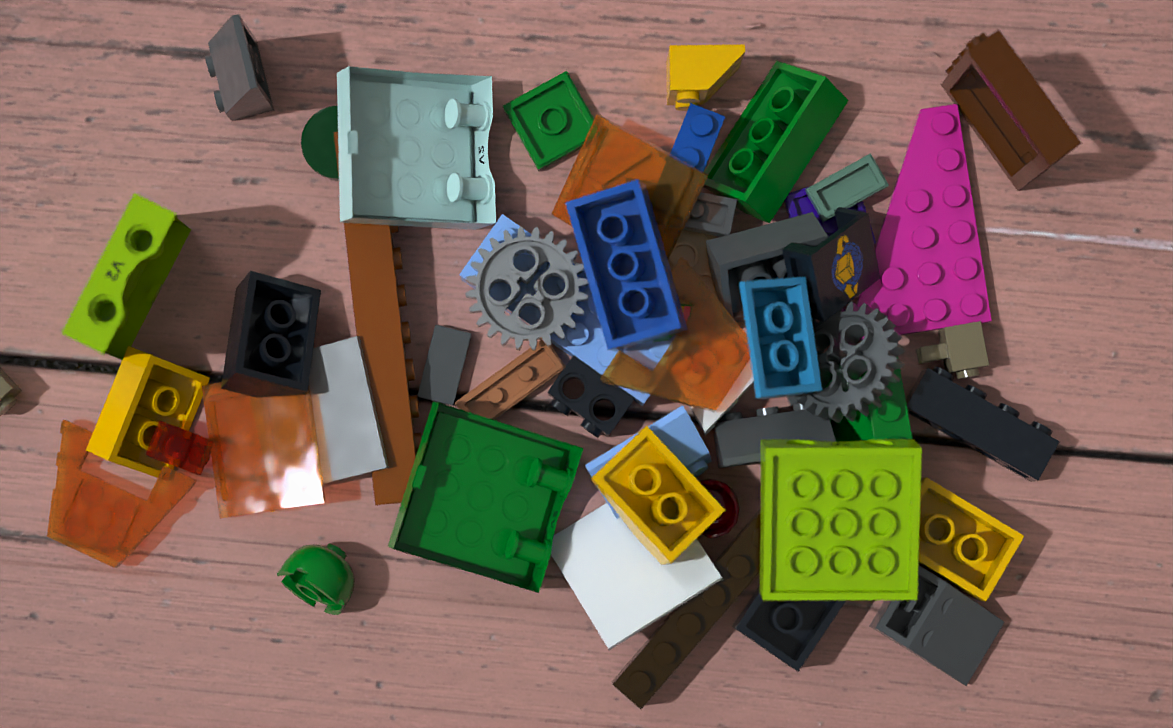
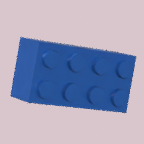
[565,179,688,351]

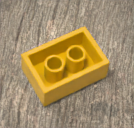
[918,477,1024,602]

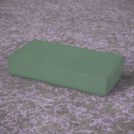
[805,153,889,223]

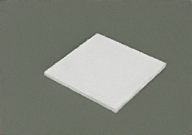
[551,503,723,650]

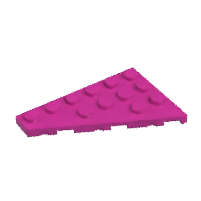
[856,104,992,341]

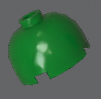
[277,544,355,615]

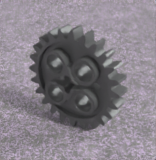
[794,302,905,423]

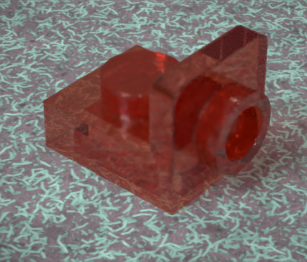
[146,420,214,475]

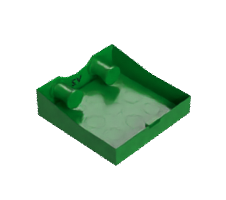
[388,402,583,593]

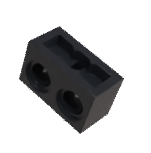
[547,356,635,438]

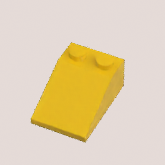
[591,426,725,565]

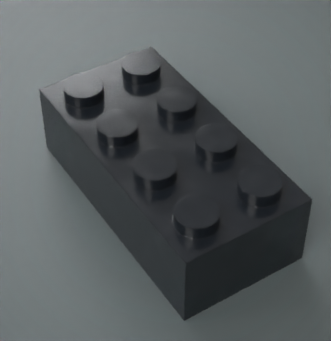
[732,585,846,672]

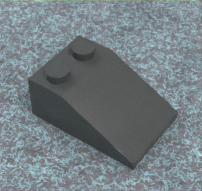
[205,14,274,121]

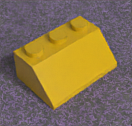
[86,346,210,481]

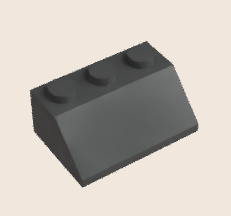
[706,212,828,325]
[713,403,836,469]

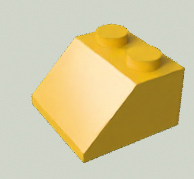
[666,44,745,111]

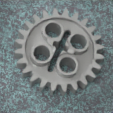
[466,227,589,351]

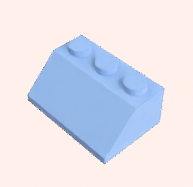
[585,405,712,519]

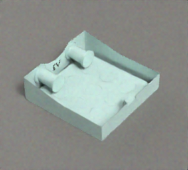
[337,66,496,230]

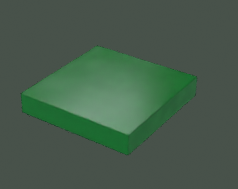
[502,70,602,171]

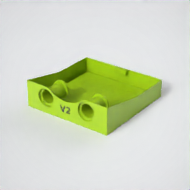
[61,193,191,360]
[760,439,922,600]

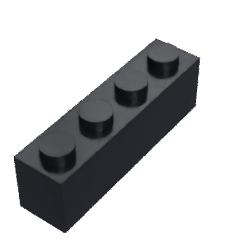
[906,366,1060,482]

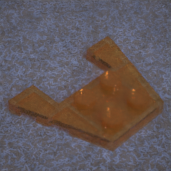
[600,257,750,412]
[47,419,197,568]

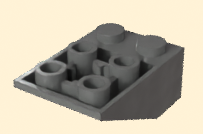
[870,565,1004,686]

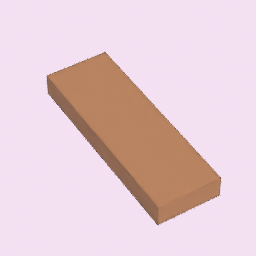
[455,340,565,420]

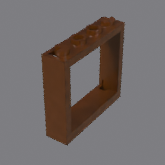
[941,29,1081,191]

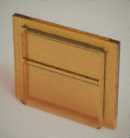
[551,114,708,259]
[202,382,326,519]

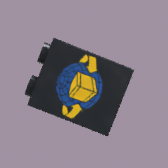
[782,207,880,322]

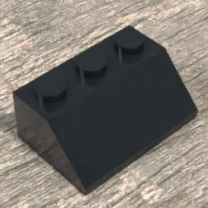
[221,271,321,398]

